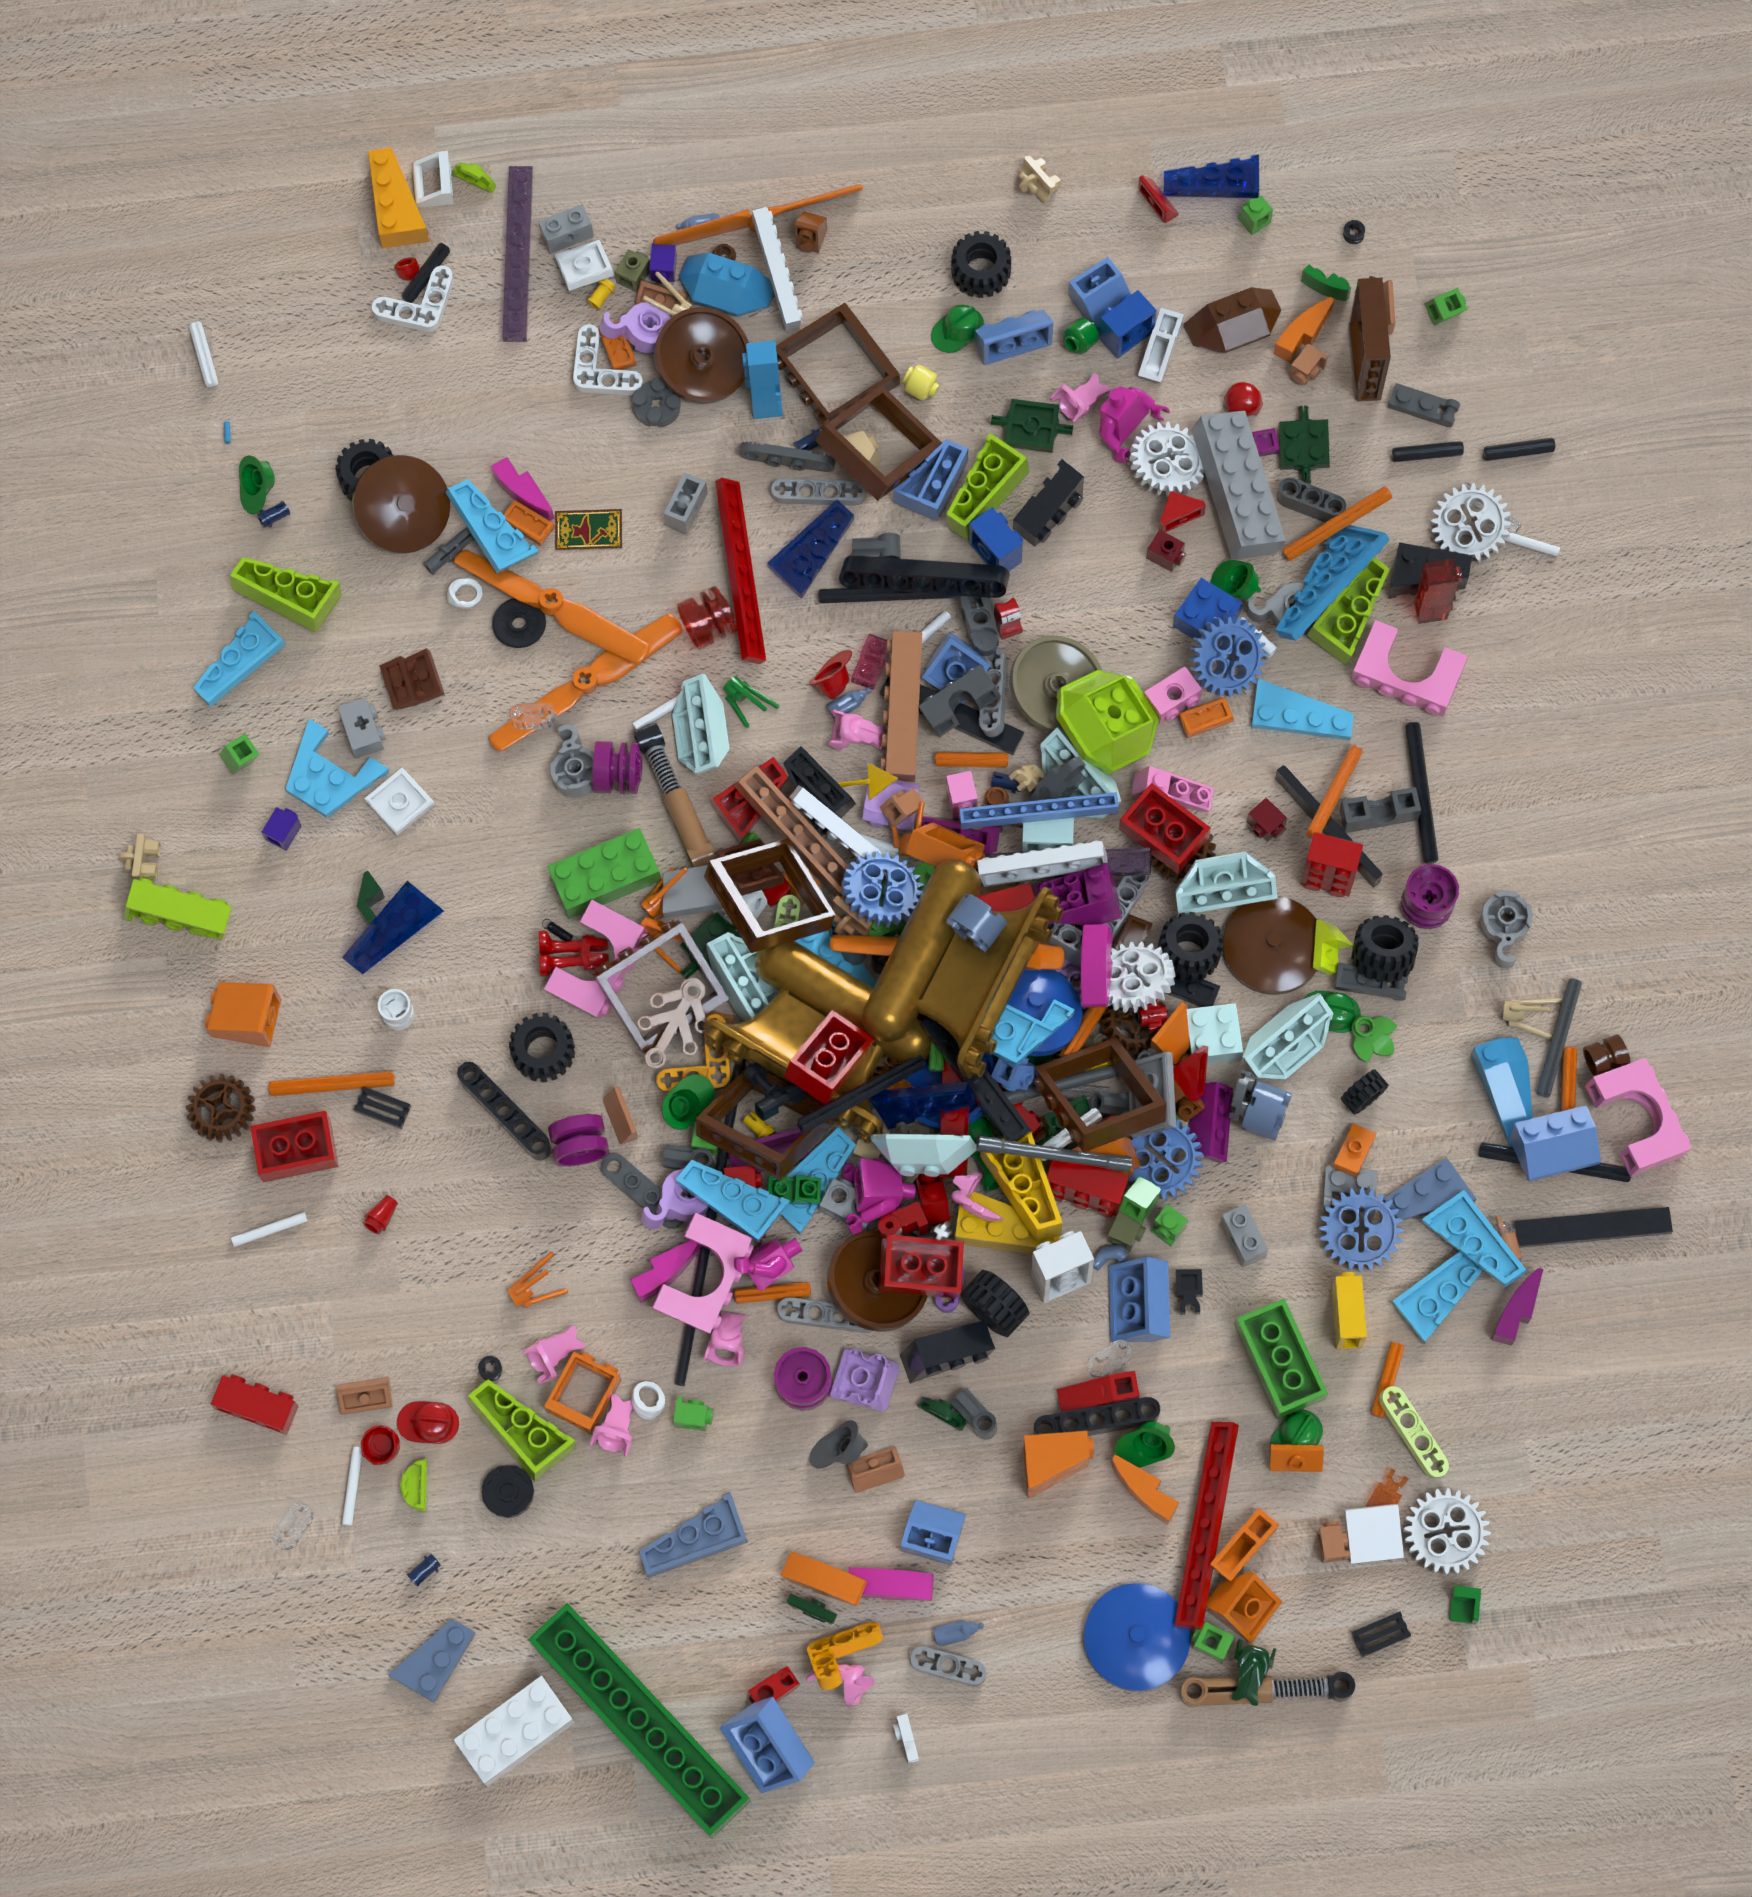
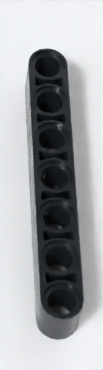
[839,556,1010,598]

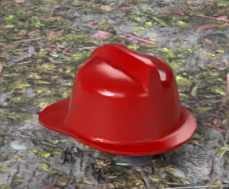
[808,650,852,699]
[397,1401,459,1444]

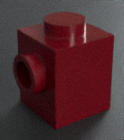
[1146,529,1186,572]
[1247,798,1287,842]

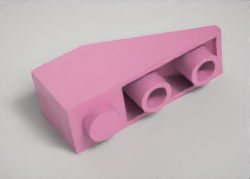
[1131,766,1214,812]

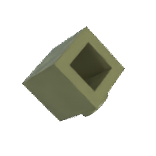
[615,249,650,293]
[1107,1211,1146,1252]

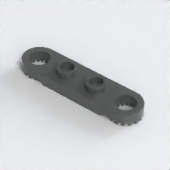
[739,441,836,472]
[601,1153,683,1229]

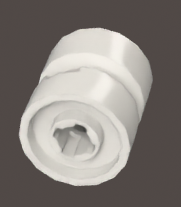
[378,989,415,1031]

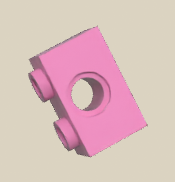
[1144,666,1202,724]
[946,771,977,820]

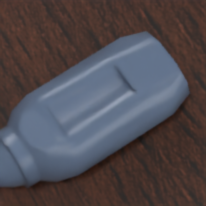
[676,213,720,230]
[827,688,871,719]
[933,1620,984,1646]

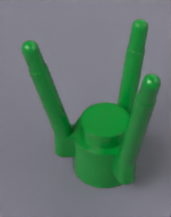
[723,676,779,728]

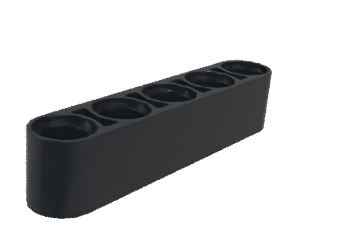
[457,1062,552,1161]
[1033,1397,1160,1436]

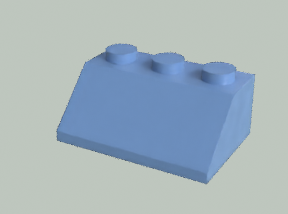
[975,309,1053,365]
[1510,1106,1601,1182]
[1109,1257,1170,1342]
[719,1697,815,1793]

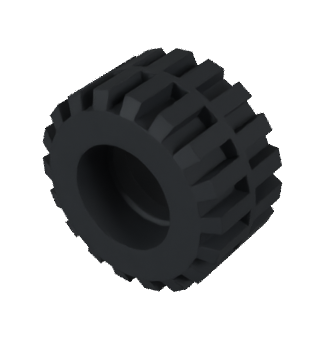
[951,231,1011,298]
[335,439,394,502]
[1157,912,1224,982]
[1351,915,1419,983]
[509,1013,575,1082]
[961,1270,1030,1337]

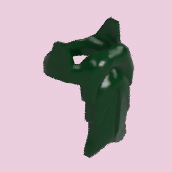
[1231,1639,1276,1706]

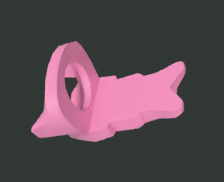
[1050,373,1110,423]
[828,710,885,751]
[951,1171,1003,1222]
[703,1311,746,1367]
[522,1325,585,1384]
[590,1394,633,1457]
[806,1664,874,1706]

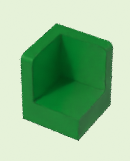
[1449,1585,1481,1625]

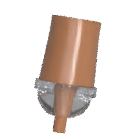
[1493,1215,1523,1260]

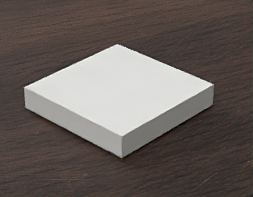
[555,240,614,291]
[364,767,435,836]
[1344,1504,1404,1564]

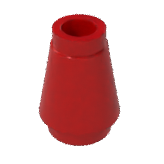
[363,1195,398,1234]

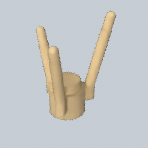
[643,272,692,318]
[1503,998,1563,1040]

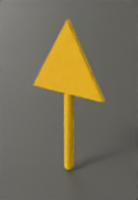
[838,763,898,800]

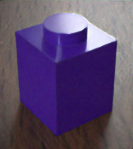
[649,244,677,284]
[261,807,302,851]

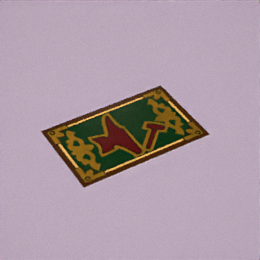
[555,509,622,550]

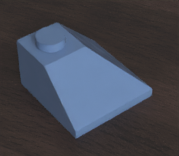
[922,631,991,703]

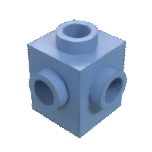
[991,1057,1036,1092]

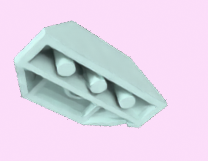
[672,674,730,775]
[1040,727,1121,818]
[1175,852,1278,916]
[706,932,779,1021]
[1242,993,1334,1079]
[871,1134,976,1177]

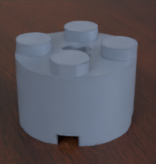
[946,893,1008,953]
[1242,1082,1292,1141]

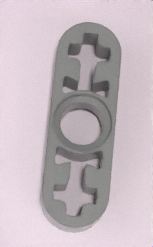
[911,1646,986,1687]

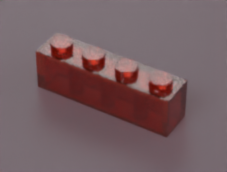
[1414,558,1462,624]

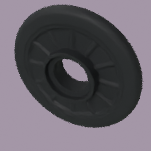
[492,598,546,648]

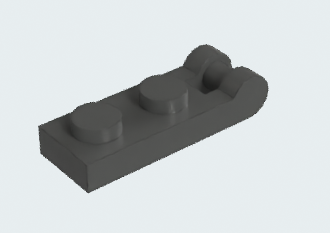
[1387,383,1460,427]
[1335,963,1409,1001]

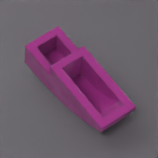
[921,816,1000,853]
[1492,1268,1543,1346]

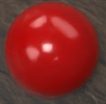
[394,257,420,281]

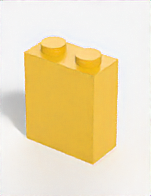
[1331,1272,1367,1349]

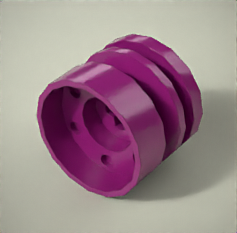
[593,741,643,795]
[1400,864,1459,929]

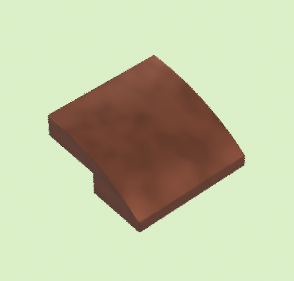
[380,648,445,710]
[716,839,784,896]

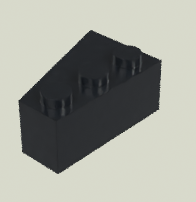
[1013,459,1084,547]
[1388,542,1472,599]
[783,746,856,836]
[900,1320,995,1384]

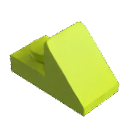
[1313,919,1353,975]

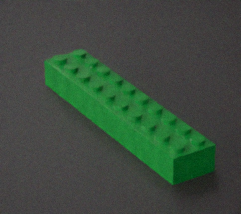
[528,1603,751,1839]

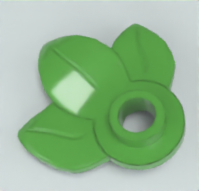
[1351,1016,1397,1062]

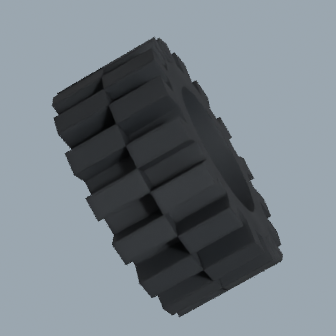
[1341,1069,1389,1115]

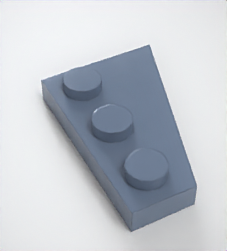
[1383,1157,1477,1220]
[388,1619,476,1703]

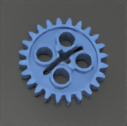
[1189,616,1267,697]
[841,851,924,928]
[1128,1120,1204,1201]
[1319,1187,1404,1272]

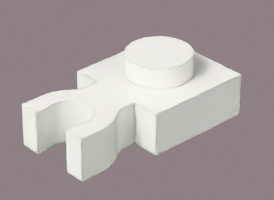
[893,1714,919,1764]

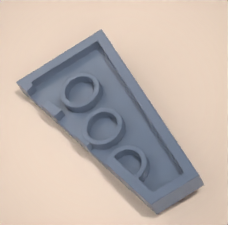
[639,1492,748,1578]

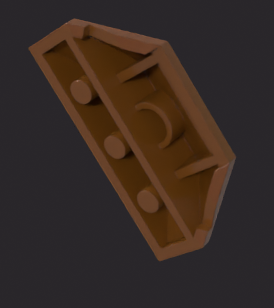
[1184,287,1281,353]

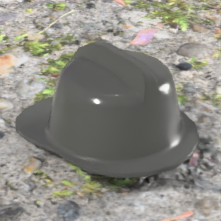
[810,1420,868,1469]

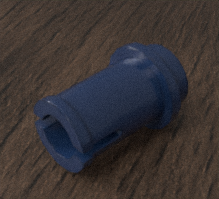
[793,429,821,451]
[257,501,290,528]
[991,771,1021,794]
[407,1554,441,1587]

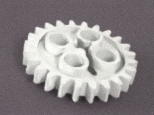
[1129,422,1205,497]
[1431,483,1512,563]
[1106,942,1175,1013]
[1403,1488,1491,1576]

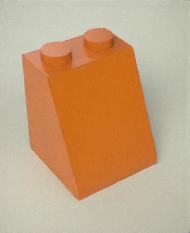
[205,982,282,1047]
[1023,1431,1094,1497]

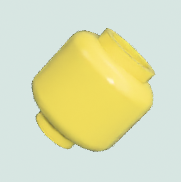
[902,364,939,401]

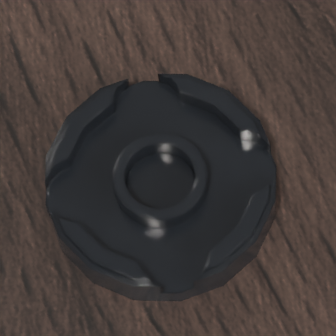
[482,1465,535,1518]

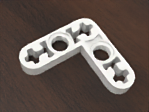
[372,266,454,332]
[573,324,643,396]

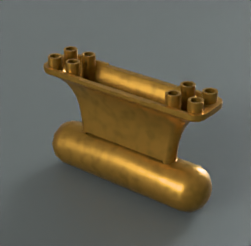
[862,859,1063,1079]
[705,941,931,1144]

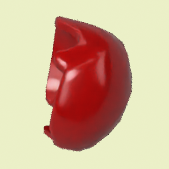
[1224,382,1263,417]
[361,1425,400,1465]

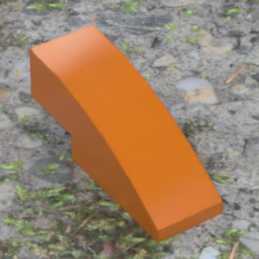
[1274,297,1335,363]
[1111,1455,1179,1525]
[1210,1508,1279,1582]
[780,1551,867,1606]

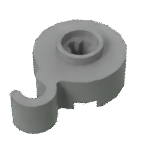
[1247,582,1319,634]
[550,724,594,798]
[1480,891,1533,968]

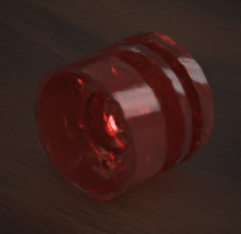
[676,586,737,650]

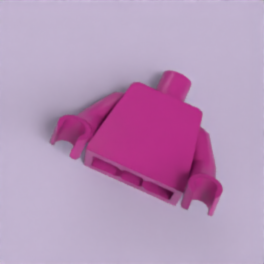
[1099,386,1170,463]
[842,1158,916,1234]
[734,1238,803,1291]

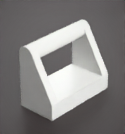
[412,151,454,208]

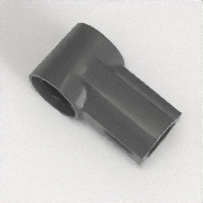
[852,533,901,559]
[1089,1091,1129,1117]
[663,1145,715,1170]
[951,1388,997,1440]

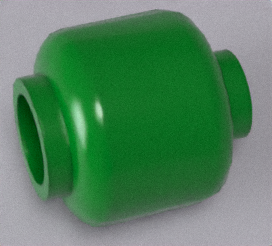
[1063,318,1099,354]

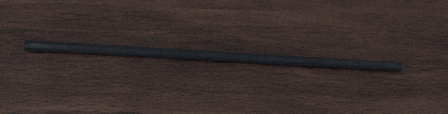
[675,1021,746,1386]

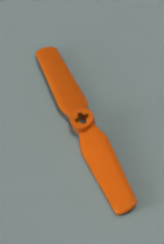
[653,184,863,246]
[454,550,650,664]
[488,613,682,751]
[829,935,1065,970]

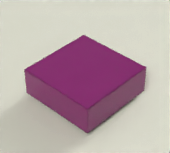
[1252,428,1280,457]

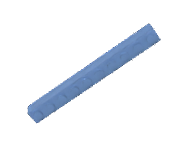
[959,792,1119,829]

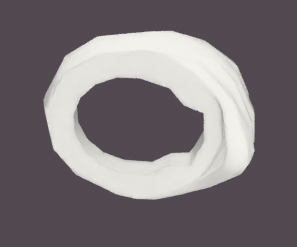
[447,578,483,609]
[631,1381,665,1421]

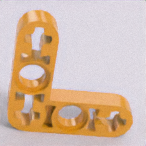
[656,1014,731,1092]
[807,1622,883,1690]

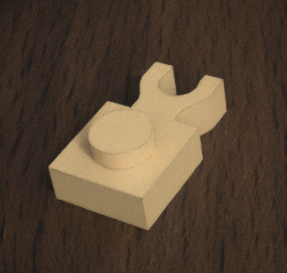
[1009,764,1045,792]

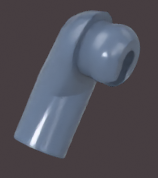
[1093,1244,1128,1271]

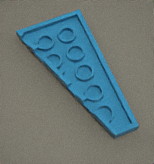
[1275,525,1390,641]

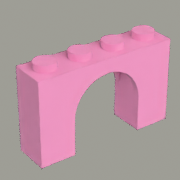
[1351,620,1468,716]
[544,900,649,1019]
[1585,1058,1692,1177]
[651,1213,754,1334]

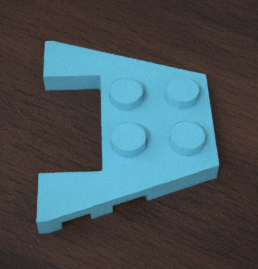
[286,719,390,818]
[992,999,1075,1066]

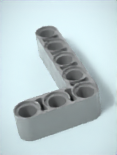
[1040,865,1150,968]

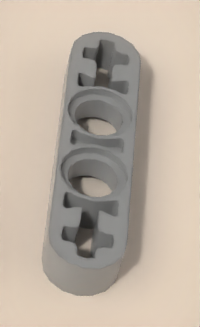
[771,479,866,506]
[979,648,1008,737]
[777,1297,872,1333]

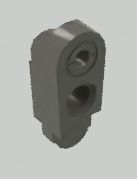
[960,596,999,656]
[1029,756,1085,801]

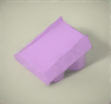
[862,780,920,832]
[830,1348,899,1412]

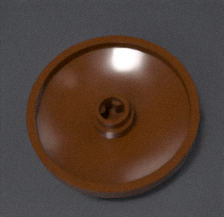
[654,307,749,404]
[352,455,450,554]
[1223,896,1317,995]
[827,1230,928,1332]

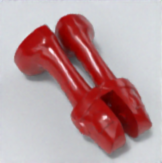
[539,930,609,976]

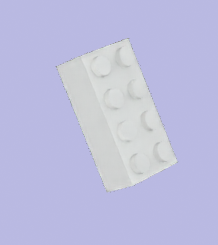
[1031,1231,1094,1304]
[454,1676,575,1787]

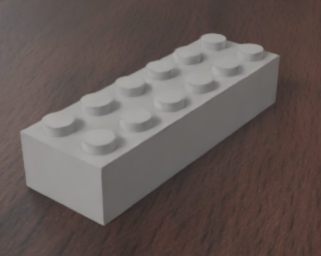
[1191,411,1286,559]

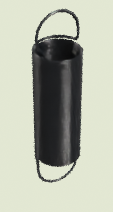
[542,919,578,941]

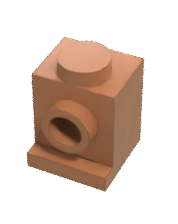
[1290,344,1328,385]
[879,788,925,827]
[1318,1521,1351,1563]

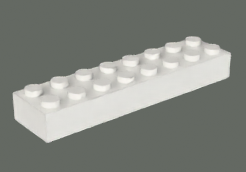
[752,207,802,331]
[789,785,887,879]
[977,840,1108,887]

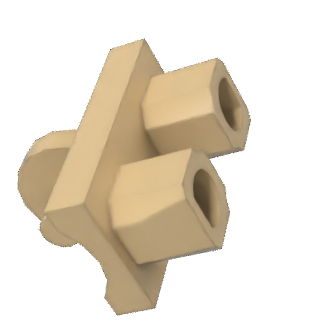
[1018,155,1061,203]
[118,834,161,880]

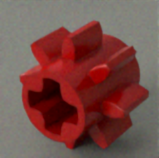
[1139,999,1168,1032]

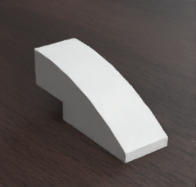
[1138,308,1185,383]

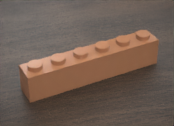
[881,631,922,782]
[734,765,849,897]

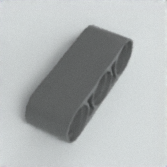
[1277,477,1347,522]

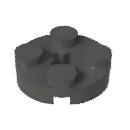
[632,378,681,428]
[1229,1069,1256,1121]

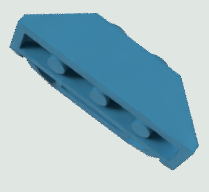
[679,252,774,316]

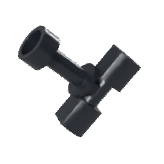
[744,1063,806,1121]

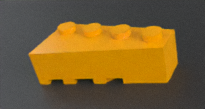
[368,147,430,248]

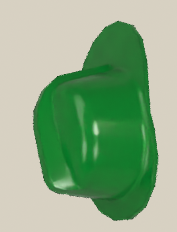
[931,305,984,353]
[239,455,275,514]
[1210,560,1261,601]
[1303,991,1361,1033]
[662,1074,715,1130]
[1270,1410,1323,1446]
[1115,1421,1175,1467]

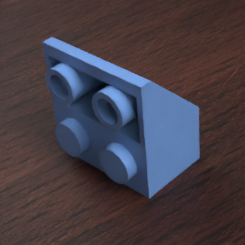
[1068,257,1131,329]
[900,1500,966,1566]

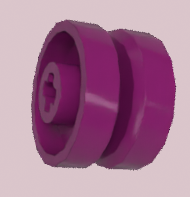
[548,1114,610,1167]
[774,1347,832,1411]

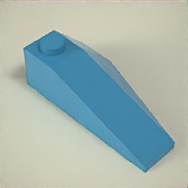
[1471,1037,1533,1147]

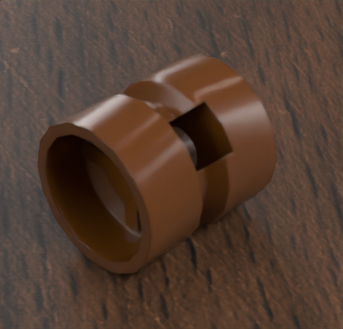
[1583,1034,1630,1076]

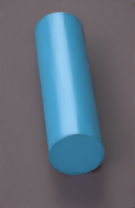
[224,421,231,444]

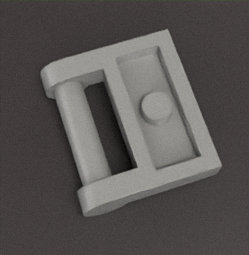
[1322,1166,1378,1216]

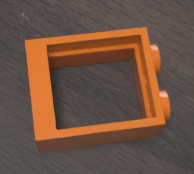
[906,822,985,869]
[544,1352,621,1435]

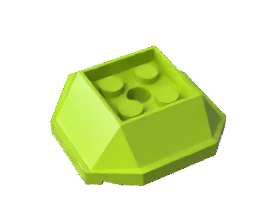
[1056,670,1159,775]

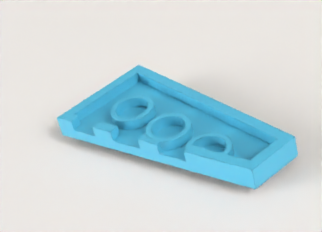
[445,479,539,574]
[193,610,286,707]
[1252,678,1354,740]
[795,915,876,988]
[781,1127,856,1235]
[676,1160,790,1242]
[1422,1190,1527,1287]
[1392,1252,1483,1344]

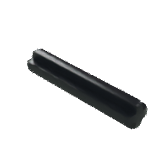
[401,243,450,303]
[1483,437,1556,461]
[1392,441,1464,462]

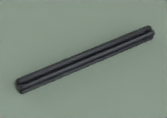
[818,588,960,603]
[1406,722,1439,864]
[797,1055,926,1133]
[1478,1142,1631,1182]

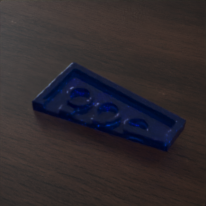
[1163,154,1259,198]
[767,499,854,598]
[342,880,444,974]
[870,1082,976,1130]

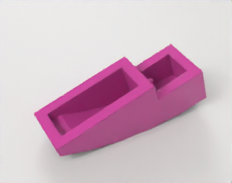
[490,457,554,521]
[1081,924,1113,1007]
[630,1241,700,1303]
[848,1567,934,1601]

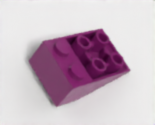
[1035,863,1122,925]

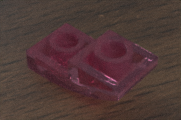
[851,634,888,690]

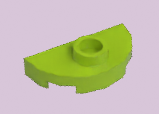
[452,162,497,193]
[400,1459,428,1512]

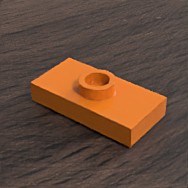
[598,321,637,370]
[503,499,555,546]
[1178,697,1234,738]
[1333,1123,1377,1178]
[1269,1444,1324,1472]

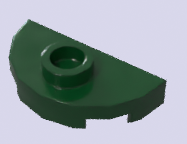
[917,1397,967,1431]
[786,1593,837,1625]

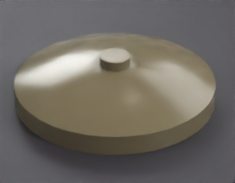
[1009,636,1103,732]

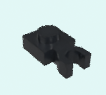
[1175,1269,1203,1315]

